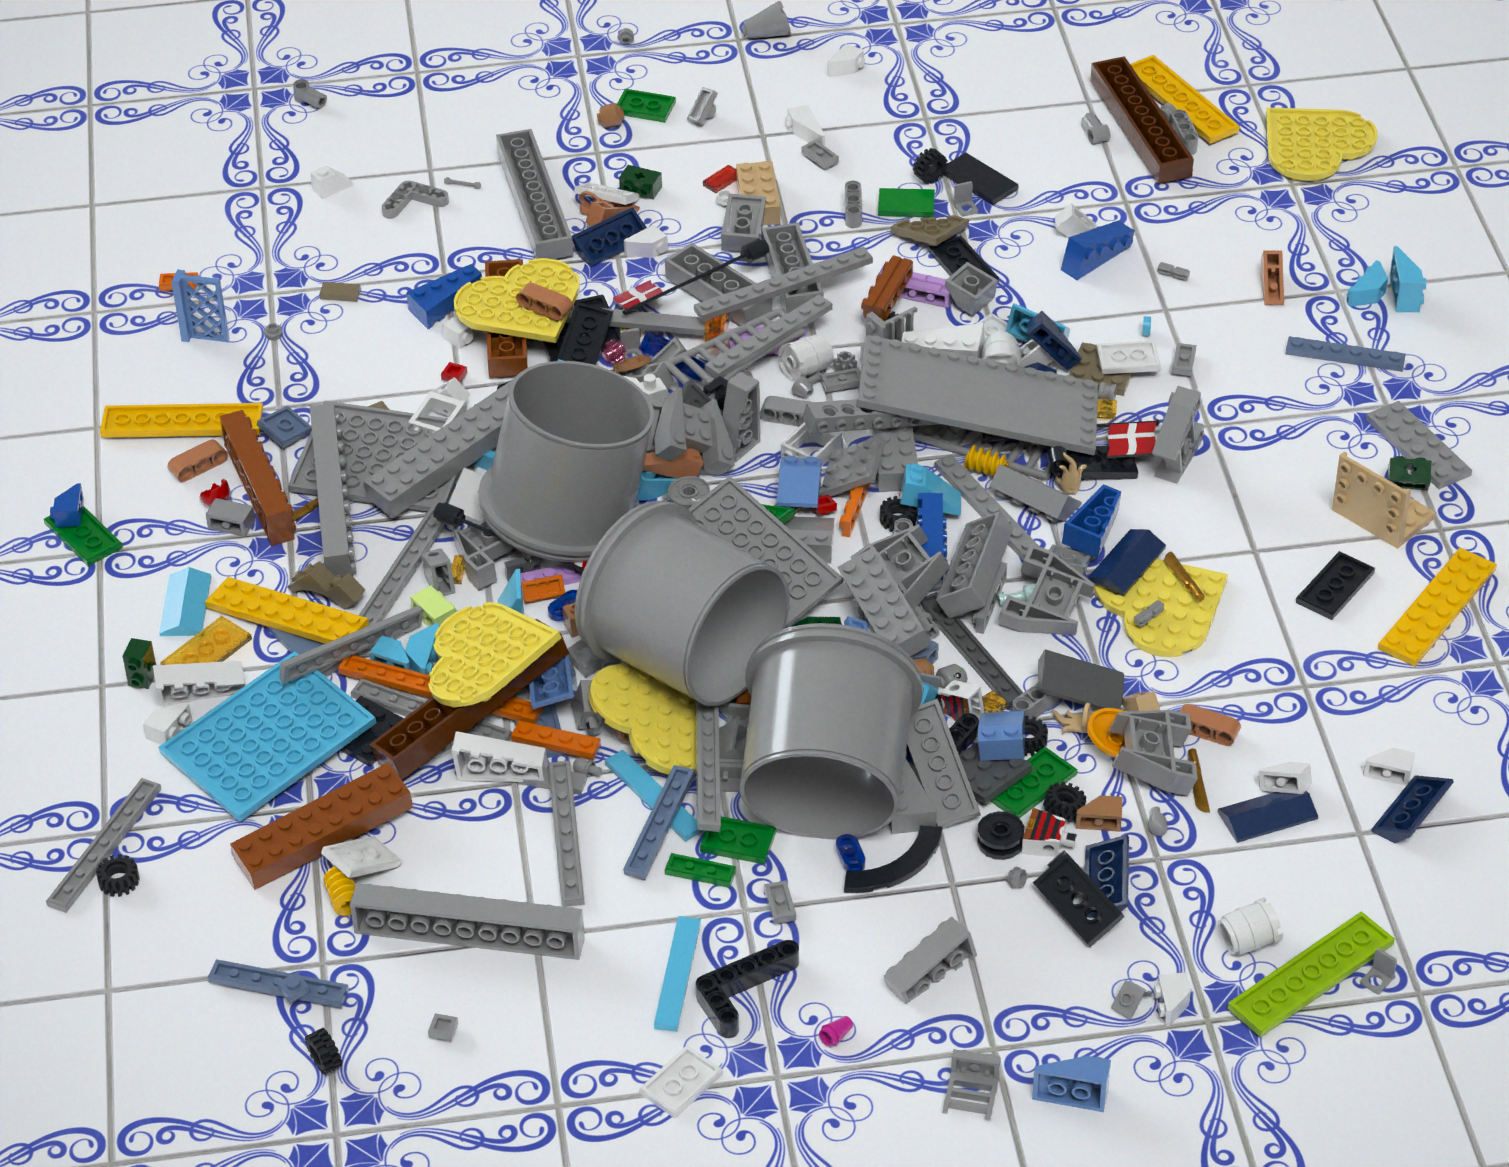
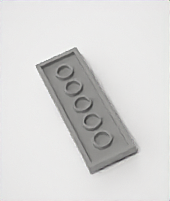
[1366,401,1472,489]
[907,699,981,828]

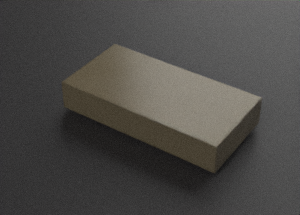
[319,282,361,302]

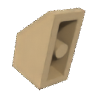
[1122,691,1160,712]

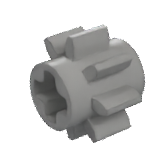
[833,351,857,372]

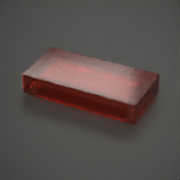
[703,165,736,193]

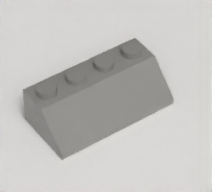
[990,464,1082,523]

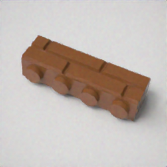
[861,255,913,321]

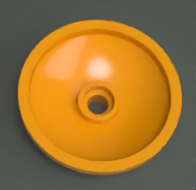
[1087,708,1125,758]

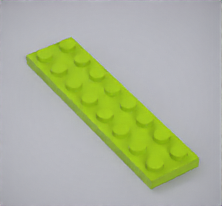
[1227,911,1395,1037]

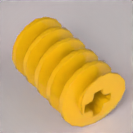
[964,445,1009,477]
[323,866,355,916]

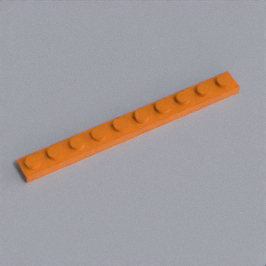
[338,655,543,724]

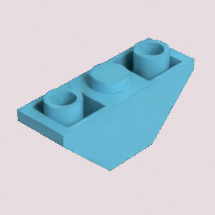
[1347,260,1388,307]
[405,623,440,675]

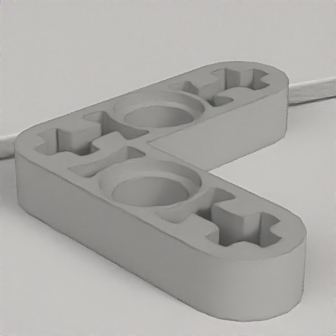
[381,180,449,219]

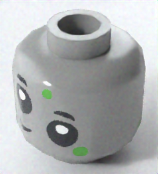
[936,664,968,688]

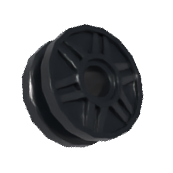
[977,811,1025,860]

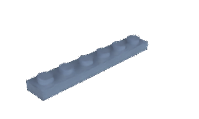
[1286,336,1406,372]
[623,765,695,879]
[208,959,349,1008]

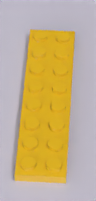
[1130,55,1240,144]
[100,403,263,438]
[1378,548,1497,667]
[205,577,369,644]

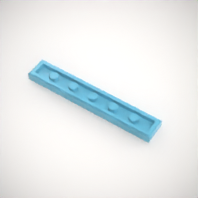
[605,750,703,842]
[654,916,701,1031]

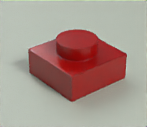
[441,362,467,382]
[813,495,837,515]

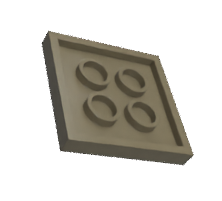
[1069,342,1133,396]

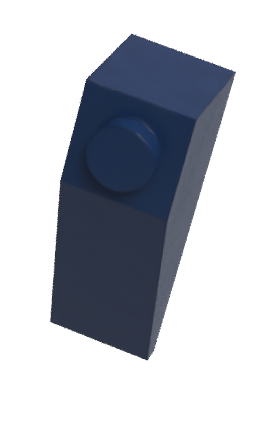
[1027,311,1082,371]

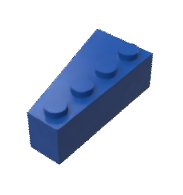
[1061,220,1135,280]
[406,264,482,329]
[917,493,948,580]

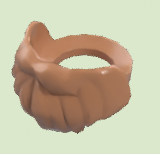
[579,191,606,215]

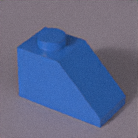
[50,483,84,527]

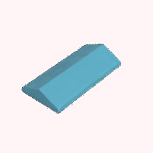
[159,567,212,636]

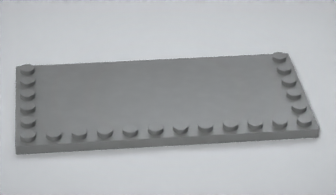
[856,335,1098,455]

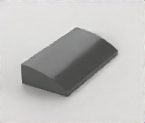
[1038,649,1124,710]

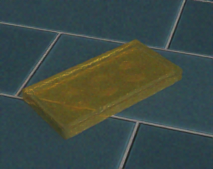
[160,616,252,665]

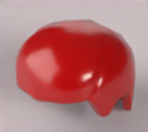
[199,479,231,507]

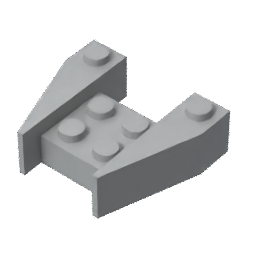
[1152,386,1204,484]
[654,387,735,476]
[452,519,541,590]
[850,524,950,610]
[999,544,1095,636]
[1109,710,1198,796]

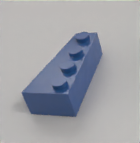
[1062,484,1121,558]

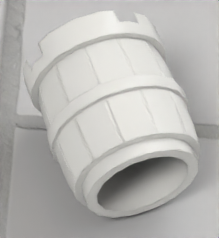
[981,331,1021,367]
[778,334,834,382]
[1218,897,1283,955]

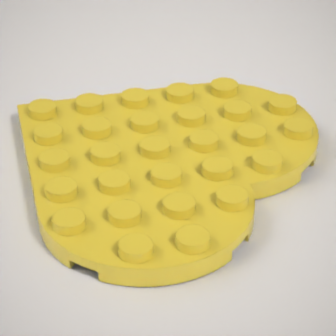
[1266,107,1377,182]
[454,258,580,343]
[1094,559,1228,657]
[428,602,562,708]
[588,663,696,775]

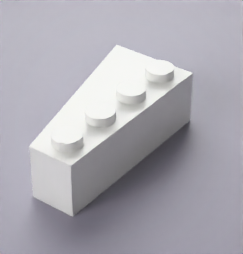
[901,323,985,358]
[153,660,245,706]
[452,731,548,782]

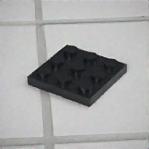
[339,696,404,767]

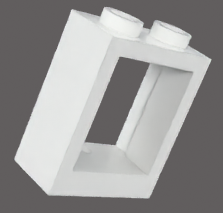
[408,391,467,434]
[781,422,842,466]

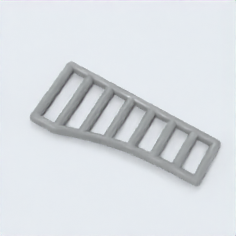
[664,308,806,396]
[913,424,1052,480]

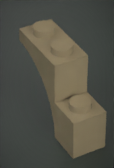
[287,561,365,609]

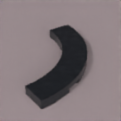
[844,825,943,893]

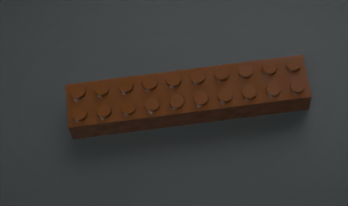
[1090,56,1194,184]
[369,619,569,780]

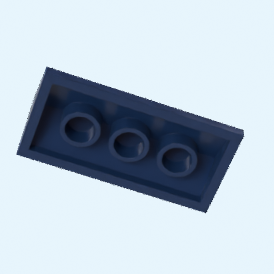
[572,207,647,267]
[1088,529,1166,596]
[1371,775,1454,843]
[1217,791,1318,843]
[1085,835,1129,918]

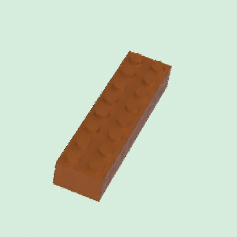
[485,259,528,378]
[220,410,296,546]
[230,762,413,890]

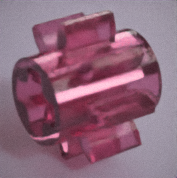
[603,338,627,363]

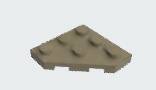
[891,215,969,246]

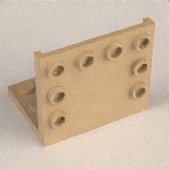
[1332,451,1436,549]

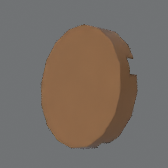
[613,354,651,373]

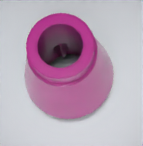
[819,1016,853,1046]

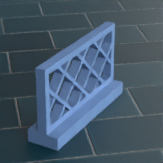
[171,269,230,342]

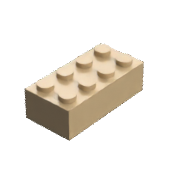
[736,161,780,225]

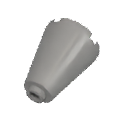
[741,0,791,39]

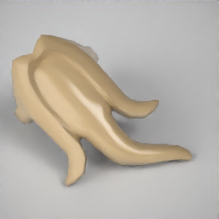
[1055,453,1087,494]
[1052,703,1091,733]

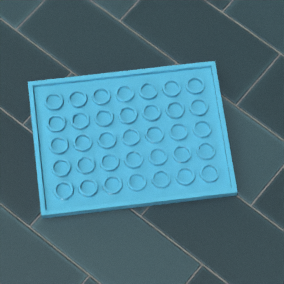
[158,651,377,822]

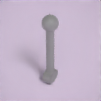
[444,177,481,189]

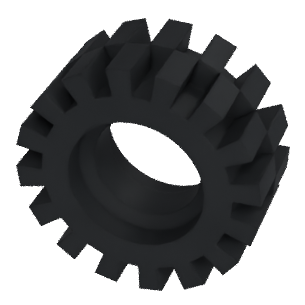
[913,148,948,184]
[880,496,917,532]
[1024,716,1048,756]
[1043,782,1086,822]
[96,854,140,897]
[305,1028,342,1075]

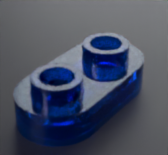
[548,590,577,621]
[836,834,866,871]

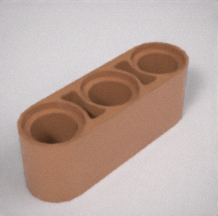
[516,282,573,321]
[167,439,228,482]
[1179,704,1241,746]

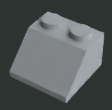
[945,262,998,316]
[719,718,747,759]

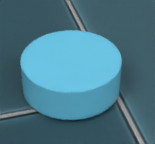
[1142,316,1151,336]

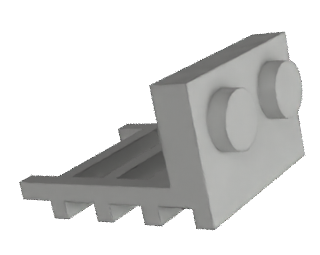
[865,307,917,342]
[943,1049,1001,1120]

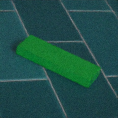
[665,853,736,888]

